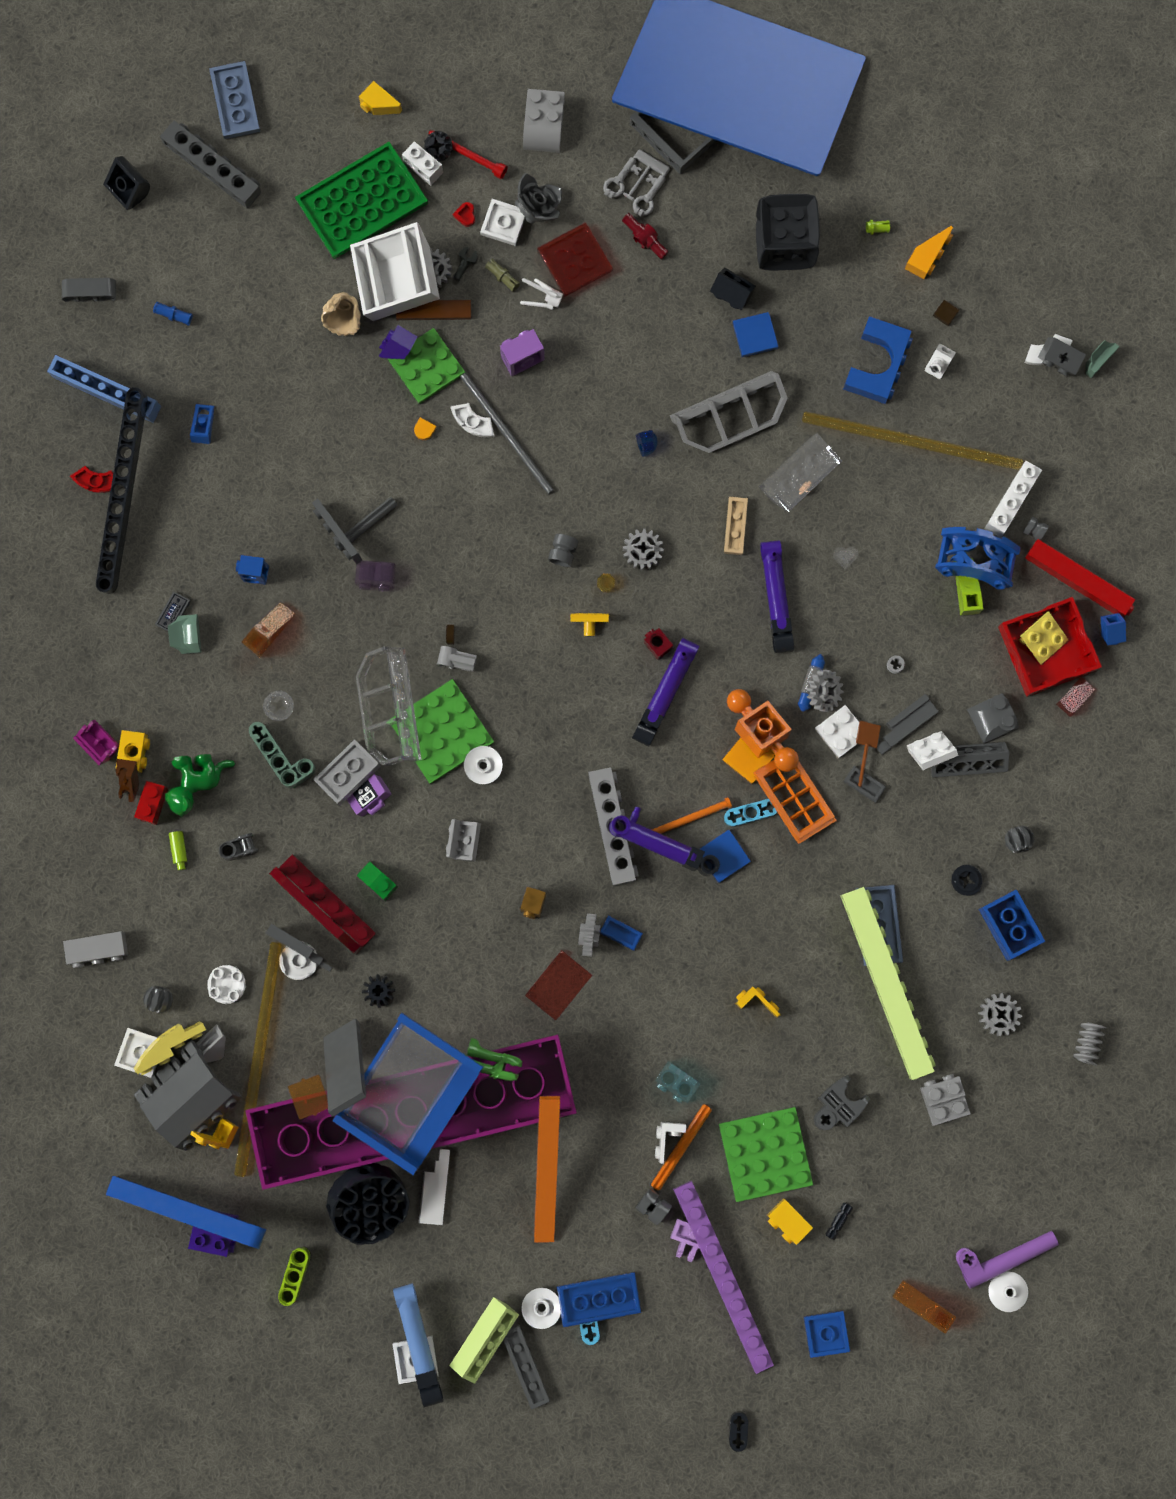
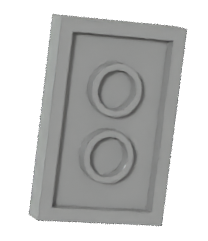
[313,739,381,806]

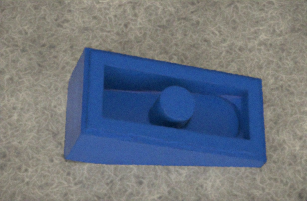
[190,404,215,444]

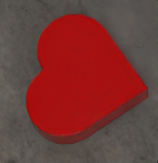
[452,202,475,227]

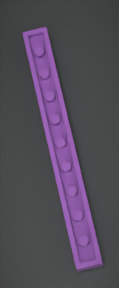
[673,1181,774,1374]

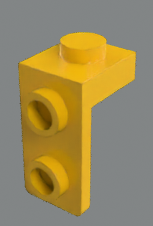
[735,987,780,1018]
[190,1118,239,1149]

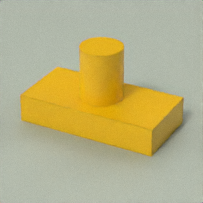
[570,613,609,636]

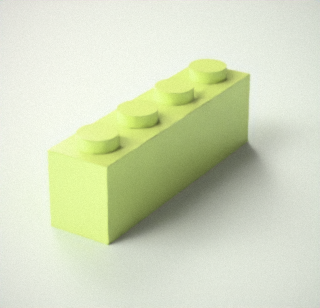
[449,1297,519,1384]

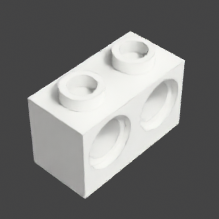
[402,141,443,186]

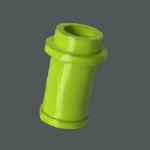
[866,220,890,235]

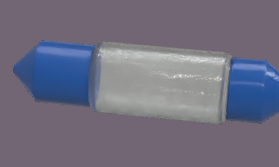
[798,654,825,712]

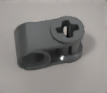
[219,833,258,861]

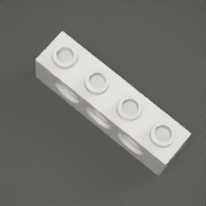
[984,461,1042,538]

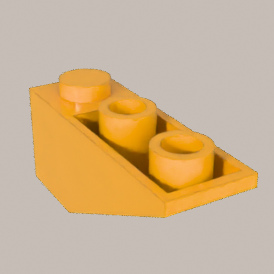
[905,226,953,279]

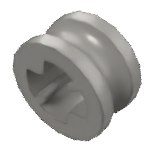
[887,655,905,674]

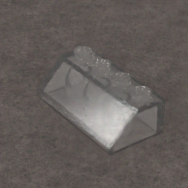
[758,433,842,512]

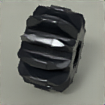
[362,974,396,1008]

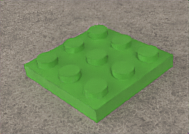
[387,328,465,404]

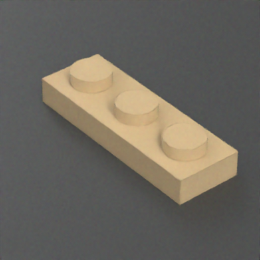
[724,497,748,555]

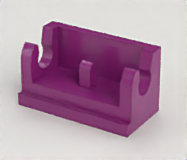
[73,719,119,765]

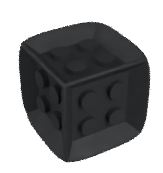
[756,194,820,271]

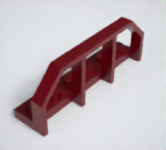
[269,854,376,955]

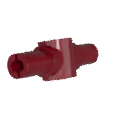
[622,213,669,260]

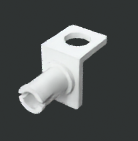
[925,344,956,379]

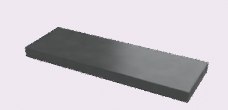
[323,1018,366,1117]

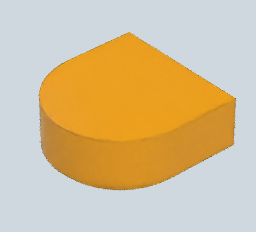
[414,418,437,440]

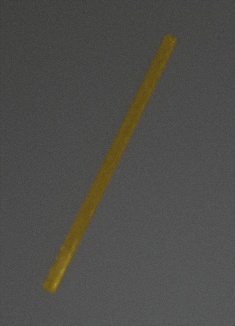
[802,412,1023,470]
[234,942,282,1177]

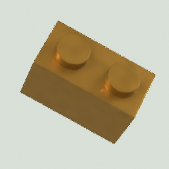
[520,887,546,919]

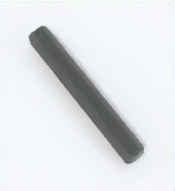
[334,497,397,551]

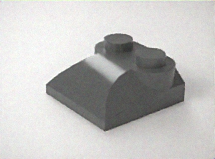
[967,693,1019,744]

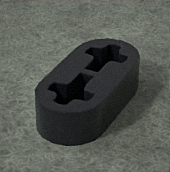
[729,1411,748,1452]

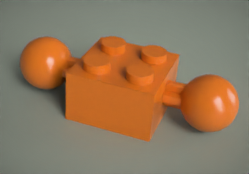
[727,689,799,772]

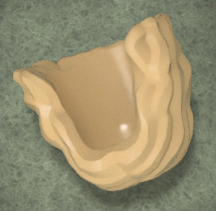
[321,292,361,336]

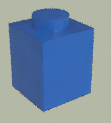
[1101,613,1126,645]

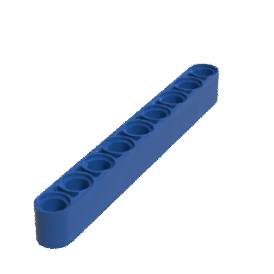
[106,1176,266,1249]

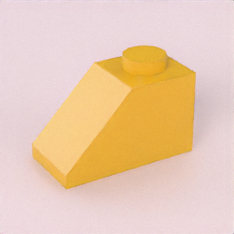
[359,81,402,115]

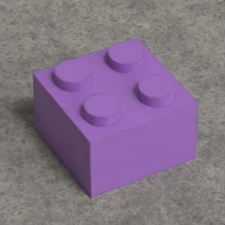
[500,329,545,377]

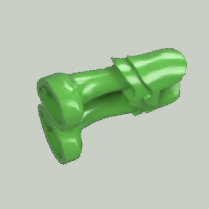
[467,1038,522,1081]

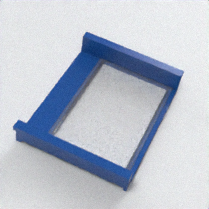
[332,1013,484,1175]

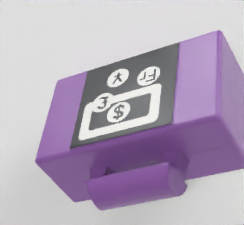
[347,774,391,817]

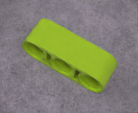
[278,1247,310,1306]

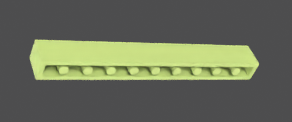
[840,887,935,1080]

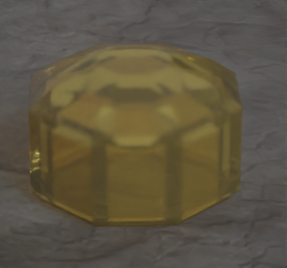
[597,574,615,593]

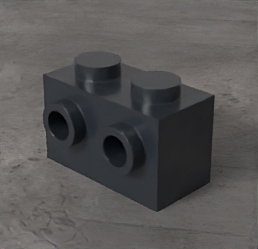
[710,267,756,310]

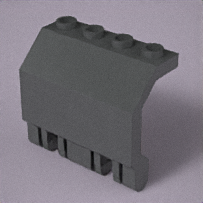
[134,1041,242,1151]

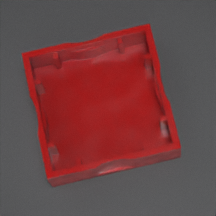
[998,597,1102,697]

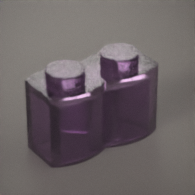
[355,561,396,591]

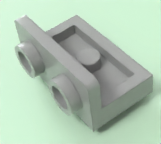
[446,819,481,862]

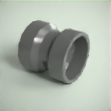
[1023,516,1049,540]

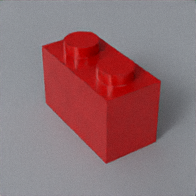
[134,781,168,825]

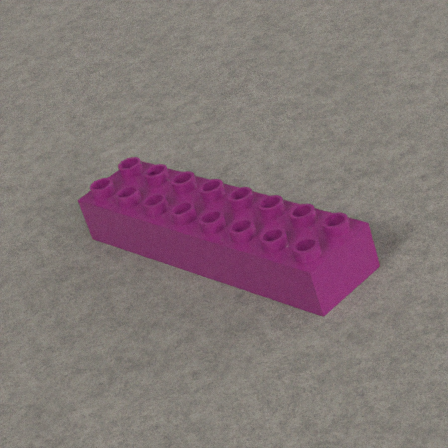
[245,1035,577,1190]

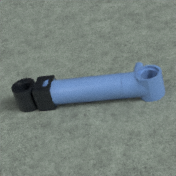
[393,1283,444,1408]

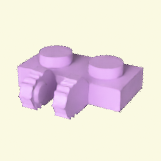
[671,1218,699,1262]

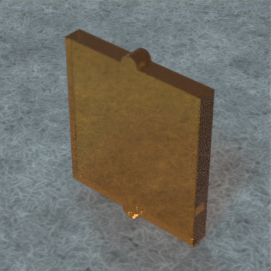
[288,1075,328,1120]

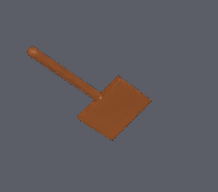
[856,721,881,787]

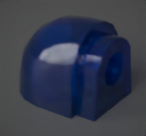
[635,430,658,457]

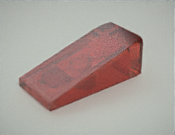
[1056,677,1095,717]

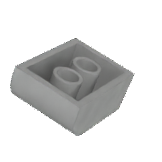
[523,89,565,153]

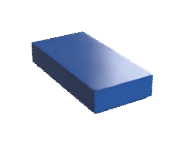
[600,915,643,951]

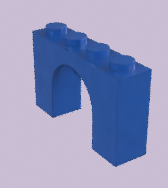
[843,316,913,404]

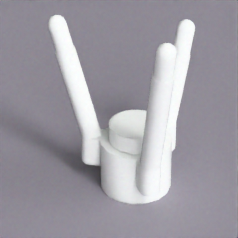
[520,278,563,310]

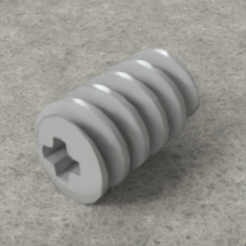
[1073,1022,1107,1066]

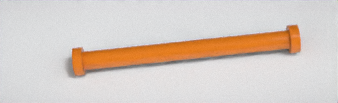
[651,797,732,834]

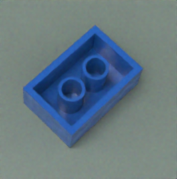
[978,889,1045,961]

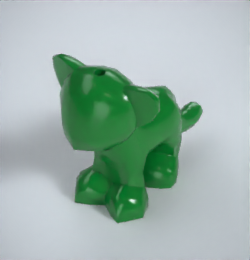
[165,754,235,817]

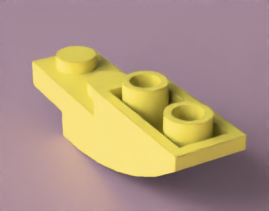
[134,1021,206,1075]

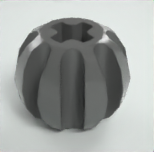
[1005,826,1034,853]
[143,986,173,1013]

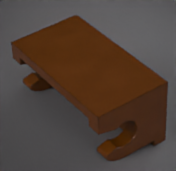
[115,759,139,802]

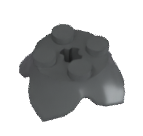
[515,172,562,224]

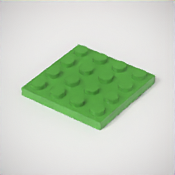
[388,679,494,784]
[719,1107,813,1202]

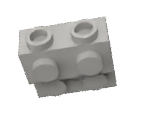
[920,1074,970,1126]

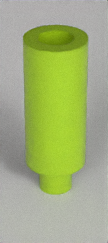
[169,831,187,871]

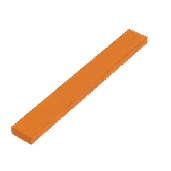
[534,1096,560,1243]

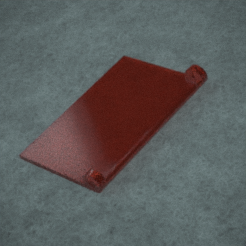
[525,950,592,1020]

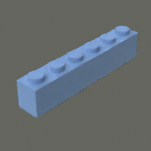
[47,355,161,423]

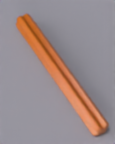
[651,1104,712,1191]

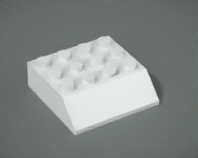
[350,222,440,321]

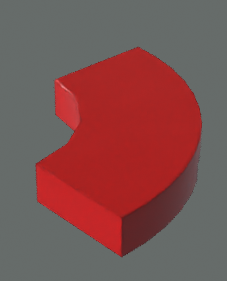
[70,466,113,493]

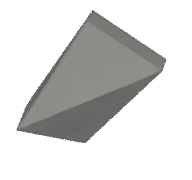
[196,1024,226,1063]

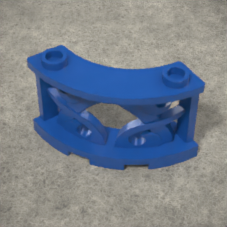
[935,527,1020,590]

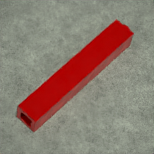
[1025,539,1135,617]

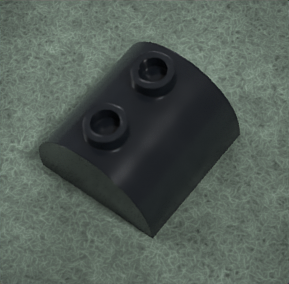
[103,156,150,210]

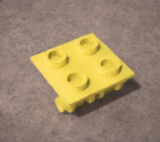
[1019,611,1068,665]

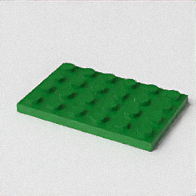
[295,142,428,259]

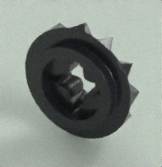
[423,131,452,161]
[951,865,982,896]

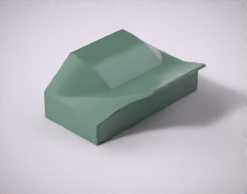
[1085,340,1119,378]
[168,614,201,654]

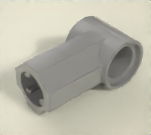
[437,646,477,672]

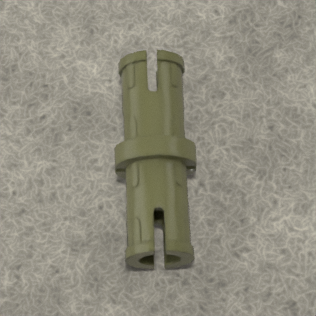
[485,258,520,292]

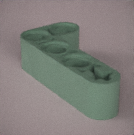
[249,722,316,788]

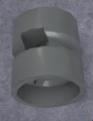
[548,534,579,567]
[635,1188,672,1226]

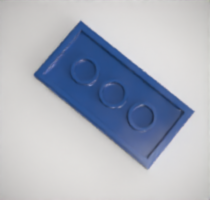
[557,1272,641,1327]

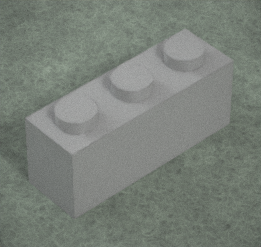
[63,931,128,968]

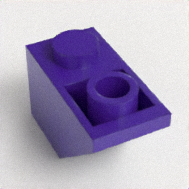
[379,325,417,359]

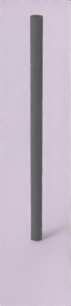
[460,373,554,495]

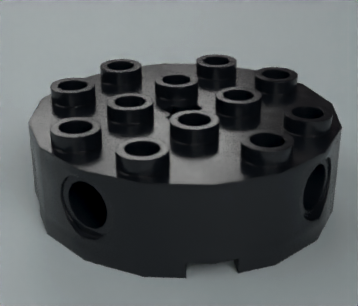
[326,1163,410,1245]

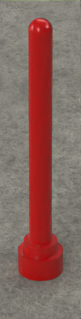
[428,130,508,179]

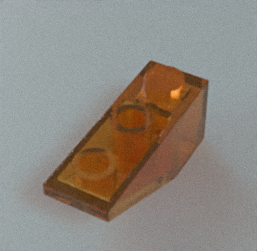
[242,602,296,658]
[892,1280,956,1334]

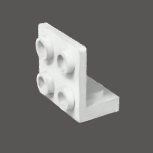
[655,1122,686,1164]

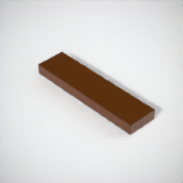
[396,300,471,320]

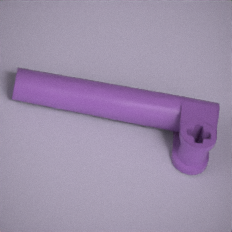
[956,1231,1059,1289]

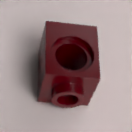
[644,628,673,660]

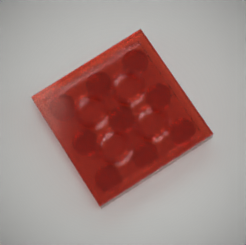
[537,222,613,297]

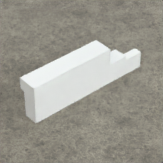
[419,1149,450,1225]

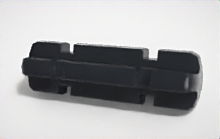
[826,1202,853,1240]

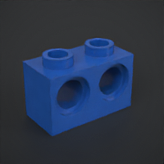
[236,555,269,585]

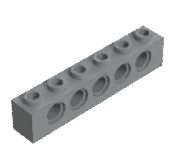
[588,767,639,886]

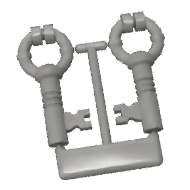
[603,149,670,217]

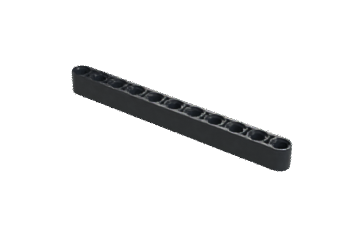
[96,387,148,594]

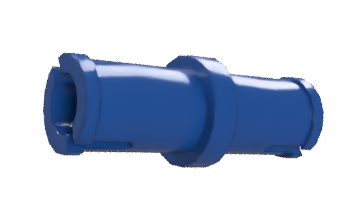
[153,302,193,326]

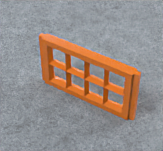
[753,760,837,844]

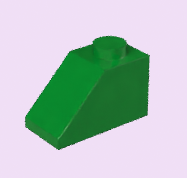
[357,861,398,901]

